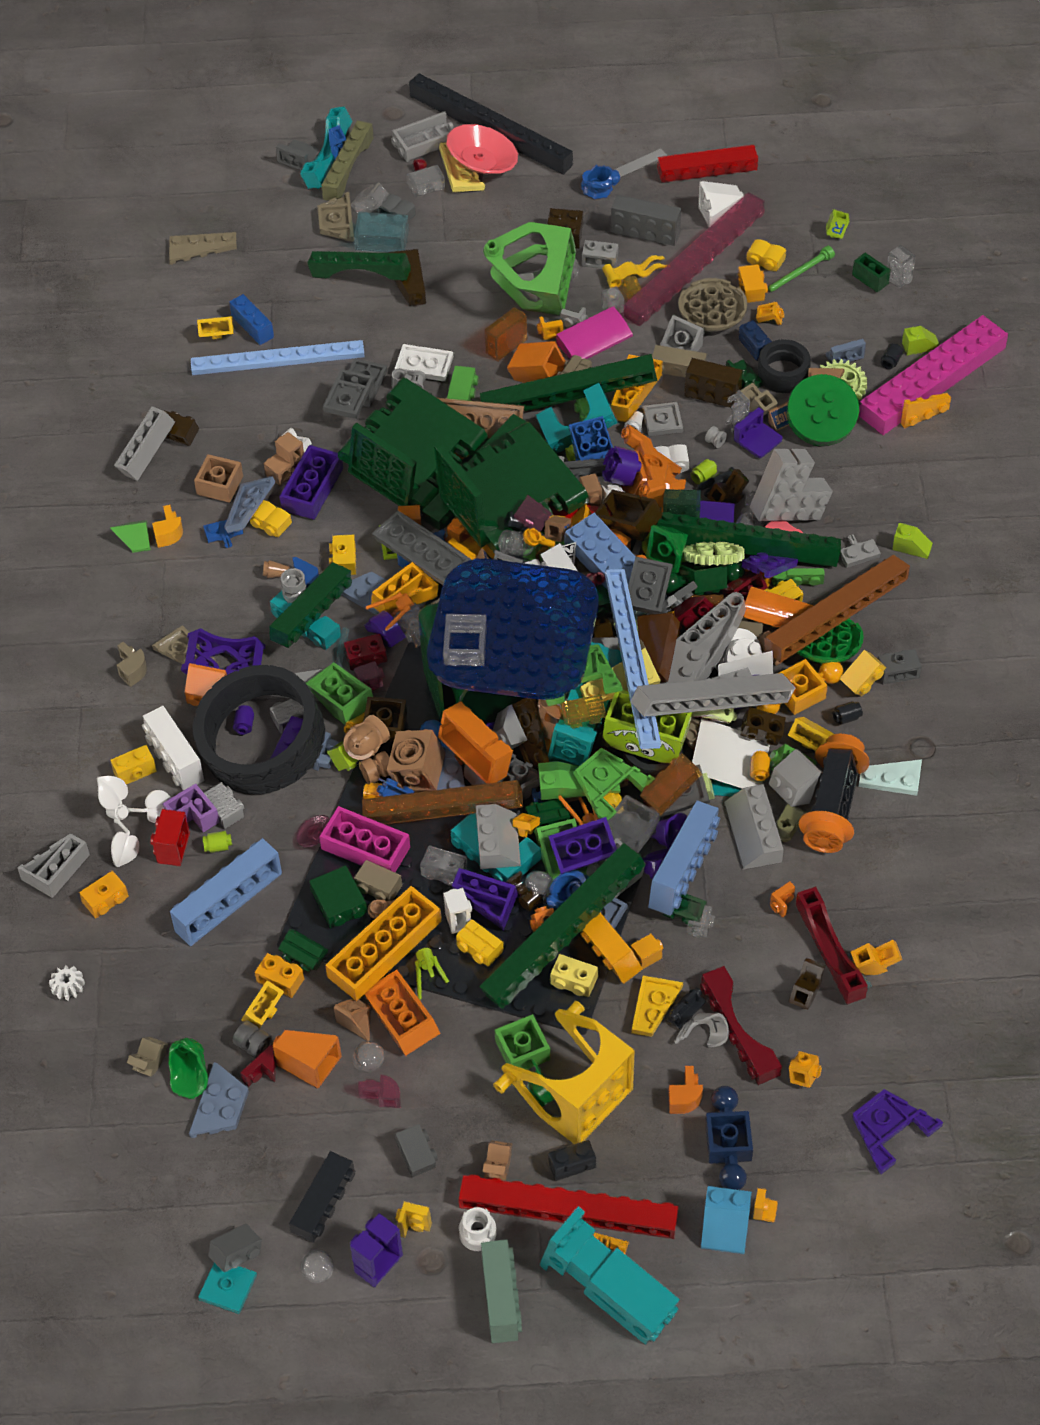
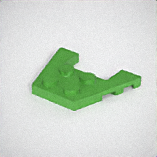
[546,644,623,706]
[574,748,655,821]

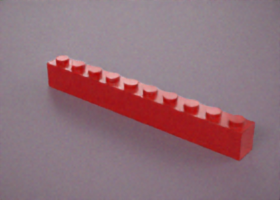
[459,1175,678,1239]

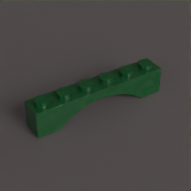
[307,251,411,280]

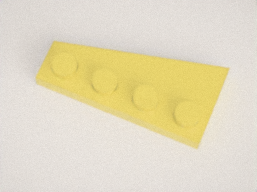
[580,648,660,707]

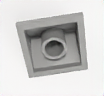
[660,315,704,352]

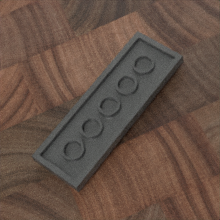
[372,511,472,587]

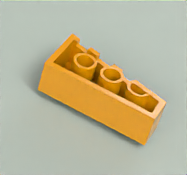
[611,354,663,422]

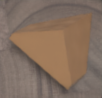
[334,998,371,1042]

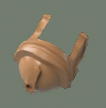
[343,715,390,760]

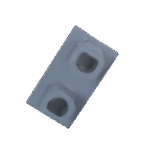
[313,732,339,771]

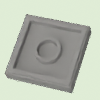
[642,402,683,436]

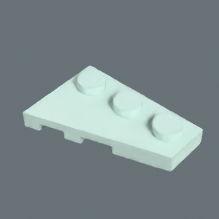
[859,759,922,796]

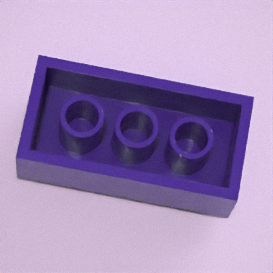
[280,445,343,520]

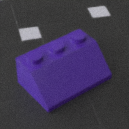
[549,817,617,874]

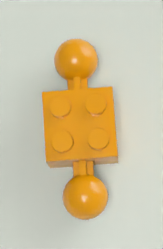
[756,659,843,715]

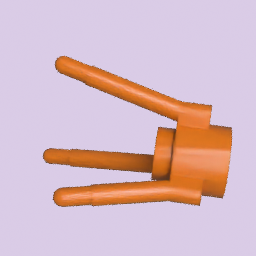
[365,592,415,631]
[558,795,598,826]

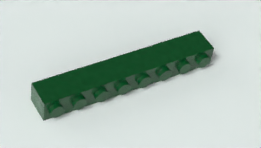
[422,414,527,530]

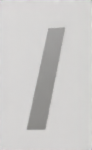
[614,148,668,177]

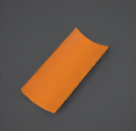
[744,587,814,628]

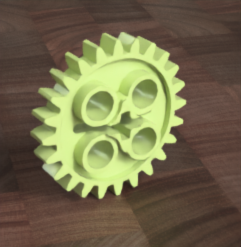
[820,359,867,400]
[684,542,744,566]

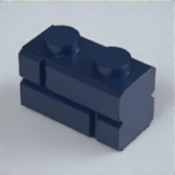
[738,320,772,361]

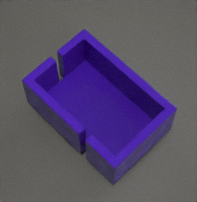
[350,1213,403,1288]

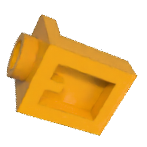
[756,301,784,325]
[537,316,563,340]
[753,1188,778,1222]

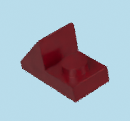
[241,1045,276,1087]

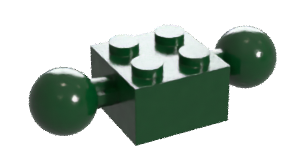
[666,561,745,595]

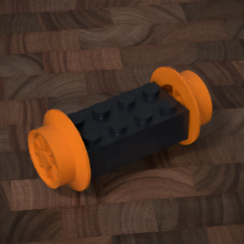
[799,734,870,853]

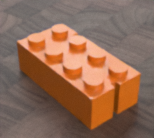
[438,701,513,786]

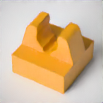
[513,813,540,838]

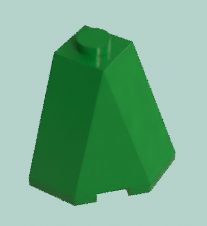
[646,525,688,573]

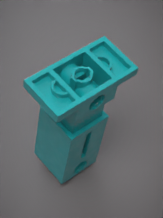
[548,641,622,766]
[539,1206,680,1345]

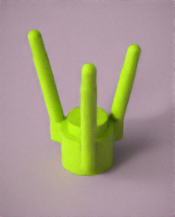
[415,948,449,1000]

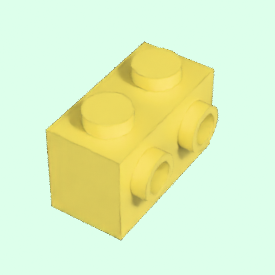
[550,954,598,997]

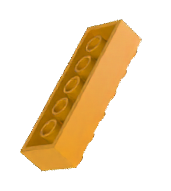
[325,886,442,1001]

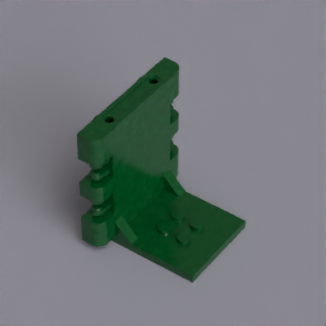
[338,377,488,514]
[434,421,589,554]

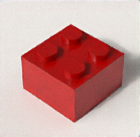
[151,809,190,866]

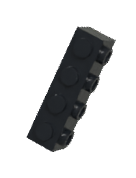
[289,1151,356,1243]

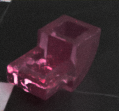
[358,1075,401,1108]

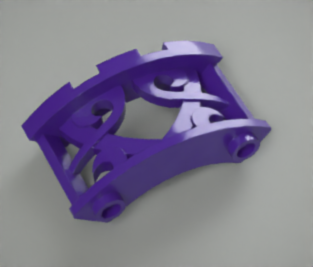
[181,628,266,675]

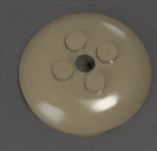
[678,278,747,332]

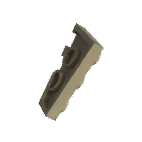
[152,625,216,667]

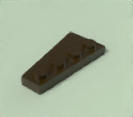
[512,694,549,771]

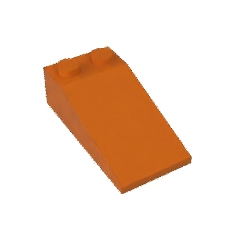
[364,970,441,1056]

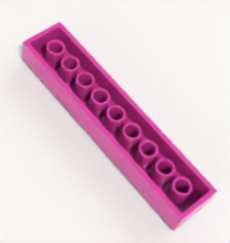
[859,315,1008,435]

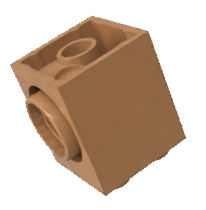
[387,729,446,792]

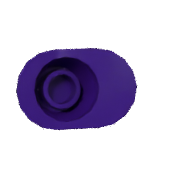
[652,812,688,849]
[642,849,669,879]

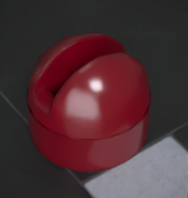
[413,159,427,173]

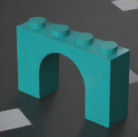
[536,383,618,454]
[451,802,542,882]

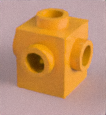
[789,1051,822,1088]

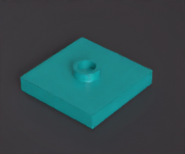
[198,1262,257,1314]

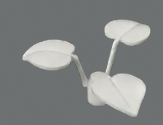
[97,776,172,867]

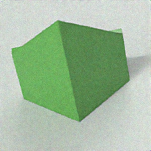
[110,520,150,553]

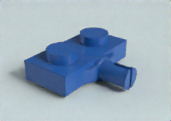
[203,520,243,548]

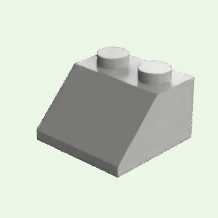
[769,749,821,807]

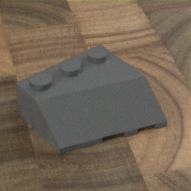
[463,754,540,809]

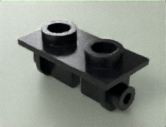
[664,988,707,1029]

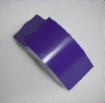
[364,610,405,647]

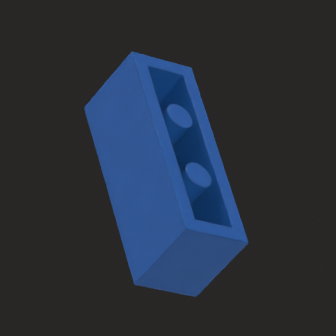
[229,294,274,345]

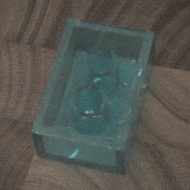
[354,212,409,252]

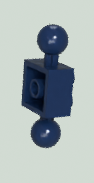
[705,1086,753,1190]

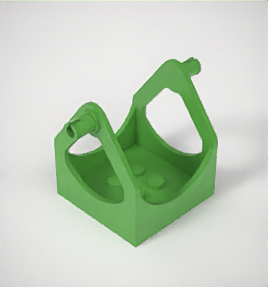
[483,222,576,315]

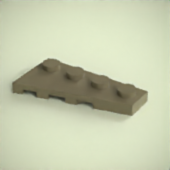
[169,232,237,265]

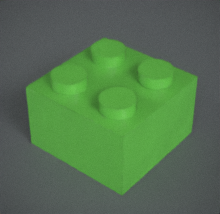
[495,1014,550,1070]

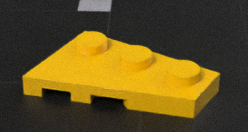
[632,976,683,1037]

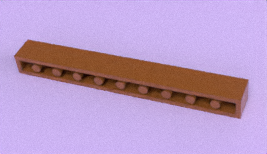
[764,555,910,663]

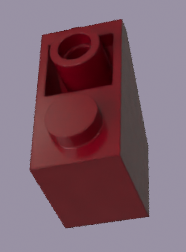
[674,596,715,631]

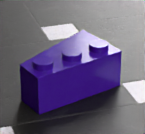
[452,868,518,931]

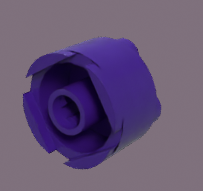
[602,446,642,487]

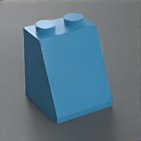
[701,1186,751,1254]

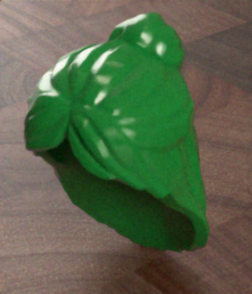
[168,1038,208,1099]

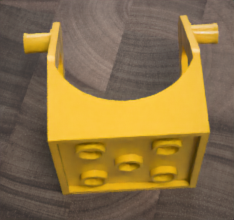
[493,1001,635,1144]

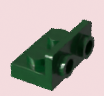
[726,359,763,390]

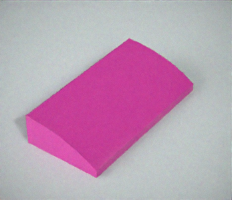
[556,306,633,359]

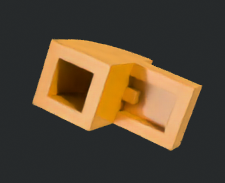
[152,505,183,548]
[851,940,903,975]

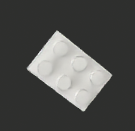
[395,344,454,382]

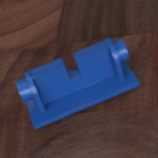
[377,778,419,808]

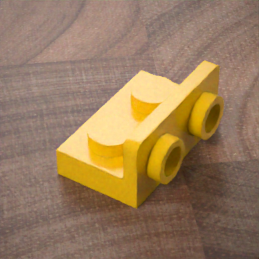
[395,1201,432,1238]

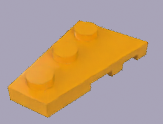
[901,393,951,428]

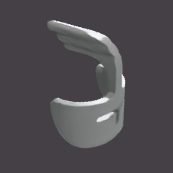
[674,1013,729,1048]

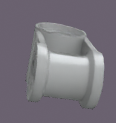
[392,368,426,389]

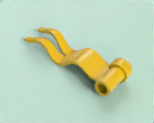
[602,255,670,289]

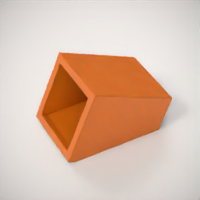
[507,341,566,383]
[273,1030,342,1089]

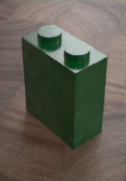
[309,865,367,928]

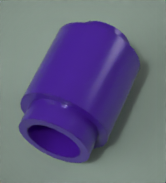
[233,705,254,735]

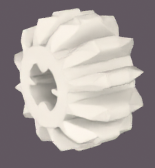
[49,965,85,1001]

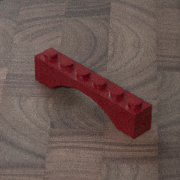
[796,886,868,1004]
[700,966,782,1085]

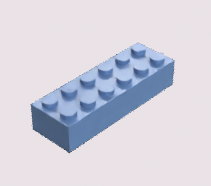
[564,513,645,620]
[648,801,720,916]
[170,838,282,947]

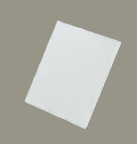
[691,718,770,789]

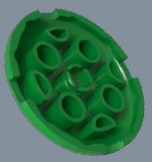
[797,618,864,664]

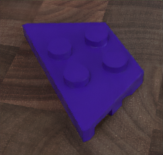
[742,553,798,578]

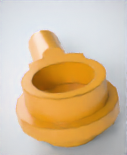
[523,528,555,548]

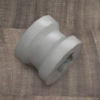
[705,426,727,448]

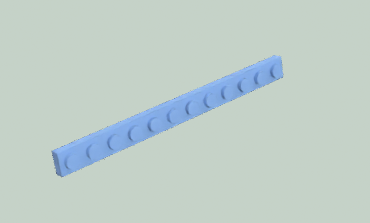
[605,569,661,749]

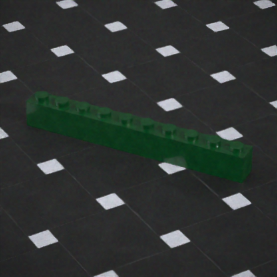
[480,354,658,411]
[656,512,841,567]
[480,843,646,1009]

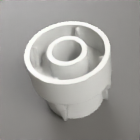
[459,1207,496,1251]

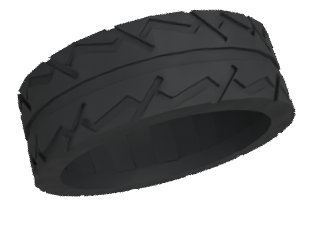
[192,665,326,794]

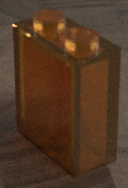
[485,307,527,362]

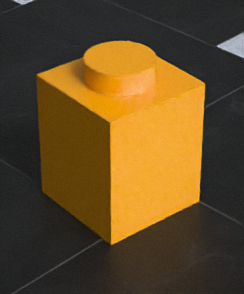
[631,934,663,969]

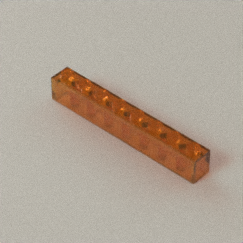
[362,780,523,824]

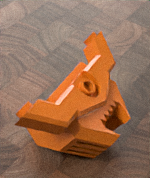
[620,424,686,508]

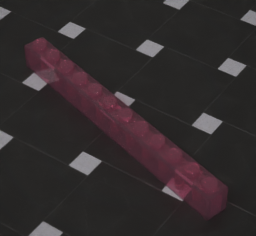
[624,192,765,326]

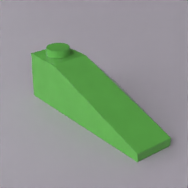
[538,761,620,800]

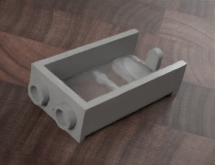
[391,112,453,162]

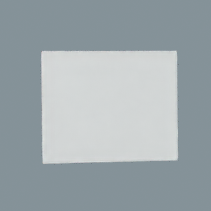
[718,651,773,676]

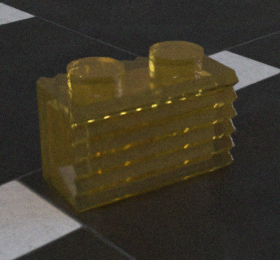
[560,694,606,728]

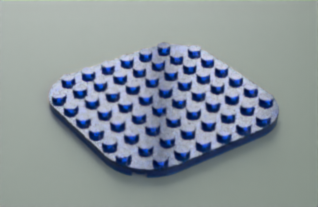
[427,558,599,700]

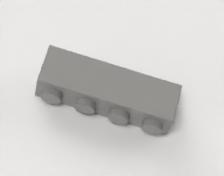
[114,406,175,481]

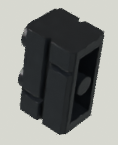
[548,1140,596,1181]

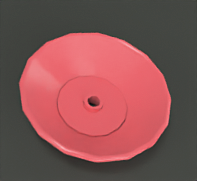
[446,124,518,174]

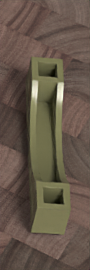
[321,120,373,201]

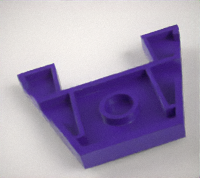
[852,1089,943,1174]

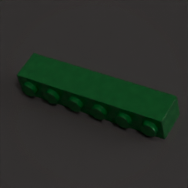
[269,562,352,648]

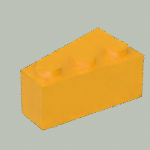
[371,562,438,614]

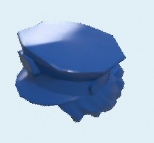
[581,165,621,199]
[546,871,589,911]

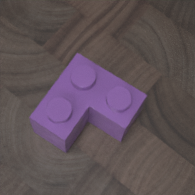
[163,784,220,832]

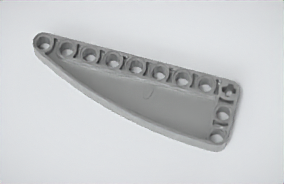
[660,592,746,684]

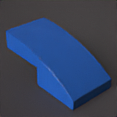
[329,125,347,160]

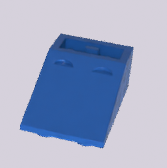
[569,416,613,461]

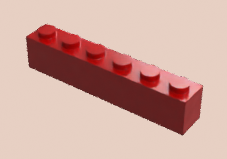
[657,145,758,183]

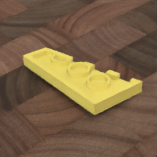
[439,142,485,192]

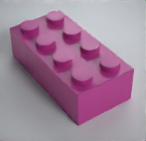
[320,806,410,872]

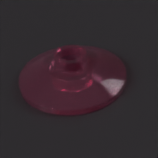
[296,815,330,847]

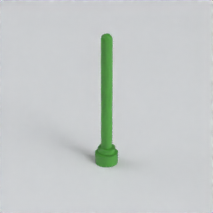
[768,245,835,292]

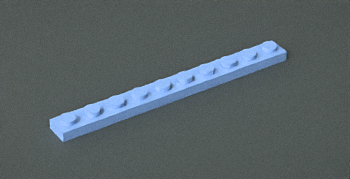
[191,340,365,375]

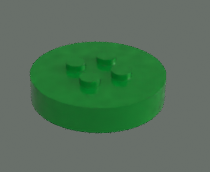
[786,374,859,446]

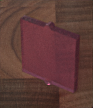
[514,495,552,532]

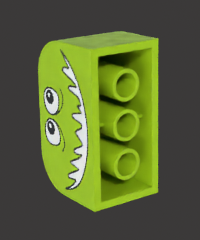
[603,690,692,763]

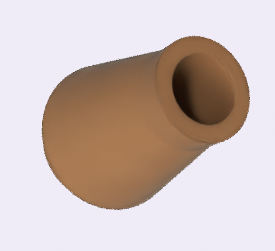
[263,560,290,578]

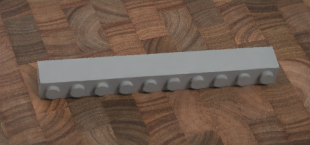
[630,673,796,717]

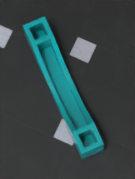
[300,106,353,189]

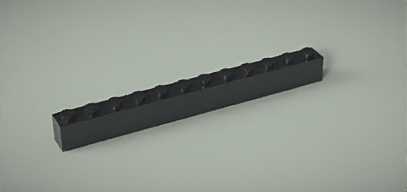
[409,73,573,175]

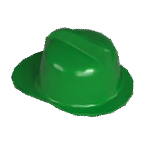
[527,1059,554,1107]

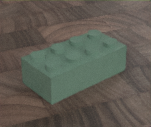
[481,1239,522,1343]

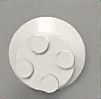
[715,628,762,672]

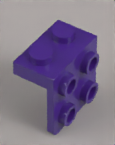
[734,407,783,458]

